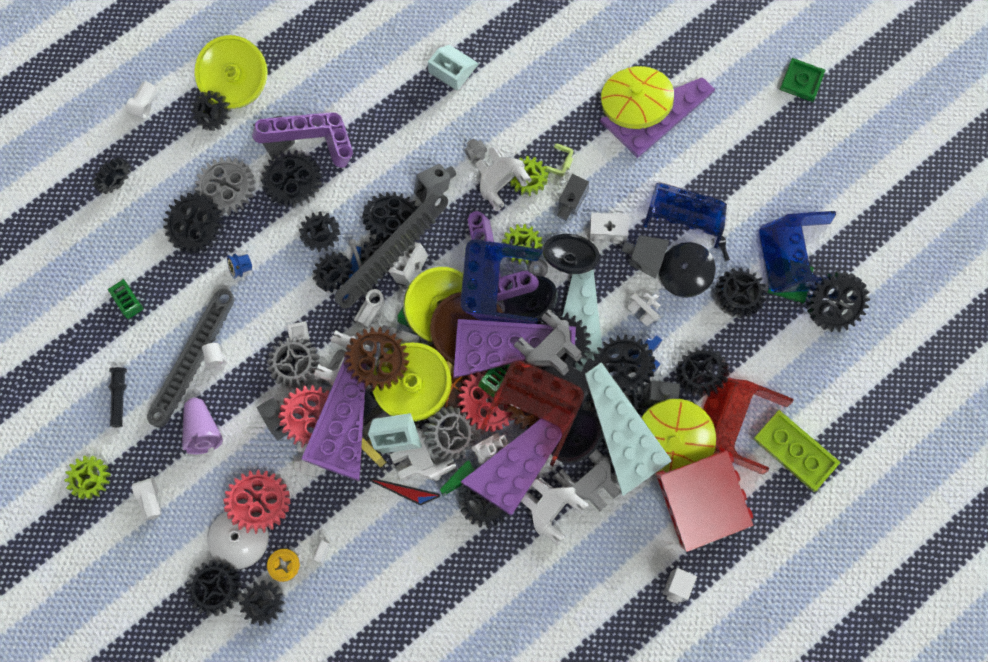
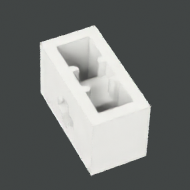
[589,213,629,244]
[389,242,428,286]
[663,568,697,604]

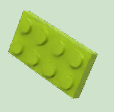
[753,410,841,492]

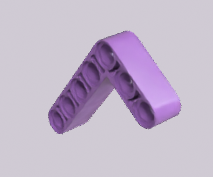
[252,112,353,168]
[468,211,539,301]

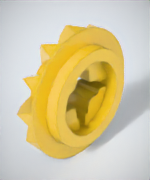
[267,549,300,582]

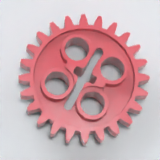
[457,370,514,432]
[278,385,329,448]
[224,470,290,534]

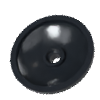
[543,234,600,274]
[659,242,716,298]
[503,276,558,324]
[551,409,603,463]

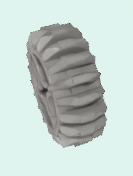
[267,337,320,389]
[423,406,476,460]

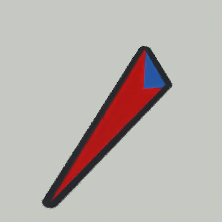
[370,478,440,505]

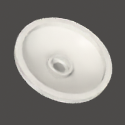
[208,512,269,569]

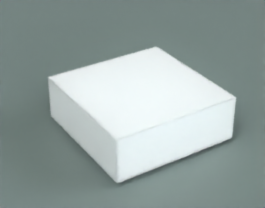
[287,321,310,342]
[313,541,331,564]

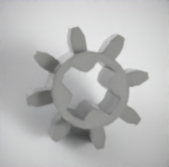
[464,138,487,161]

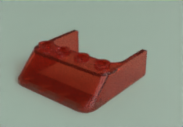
[479,360,584,467]
[703,378,794,475]

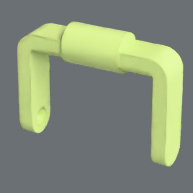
[547,143,573,176]

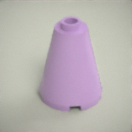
[182,398,223,455]

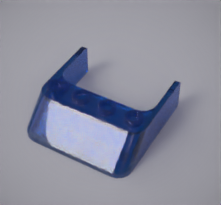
[643,183,727,249]
[758,211,836,293]
[460,239,542,324]

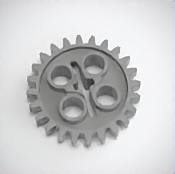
[194,157,256,216]

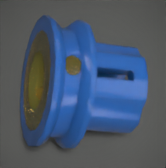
[227,254,252,279]

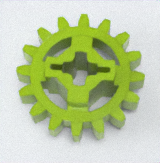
[510,156,549,196]
[502,224,543,265]
[64,456,111,499]

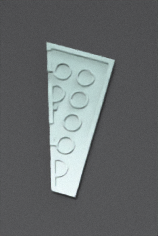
[562,270,602,371]
[585,362,672,496]

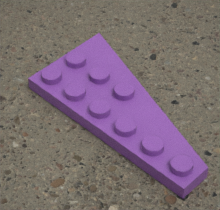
[600,77,715,158]
[453,319,576,378]
[301,351,367,482]
[461,405,576,516]

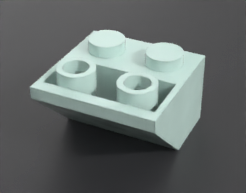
[428,45,478,91]
[368,413,422,453]

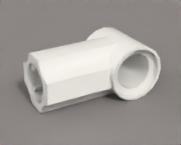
[126,81,158,119]
[354,289,385,329]
[202,343,228,371]
[132,477,162,521]

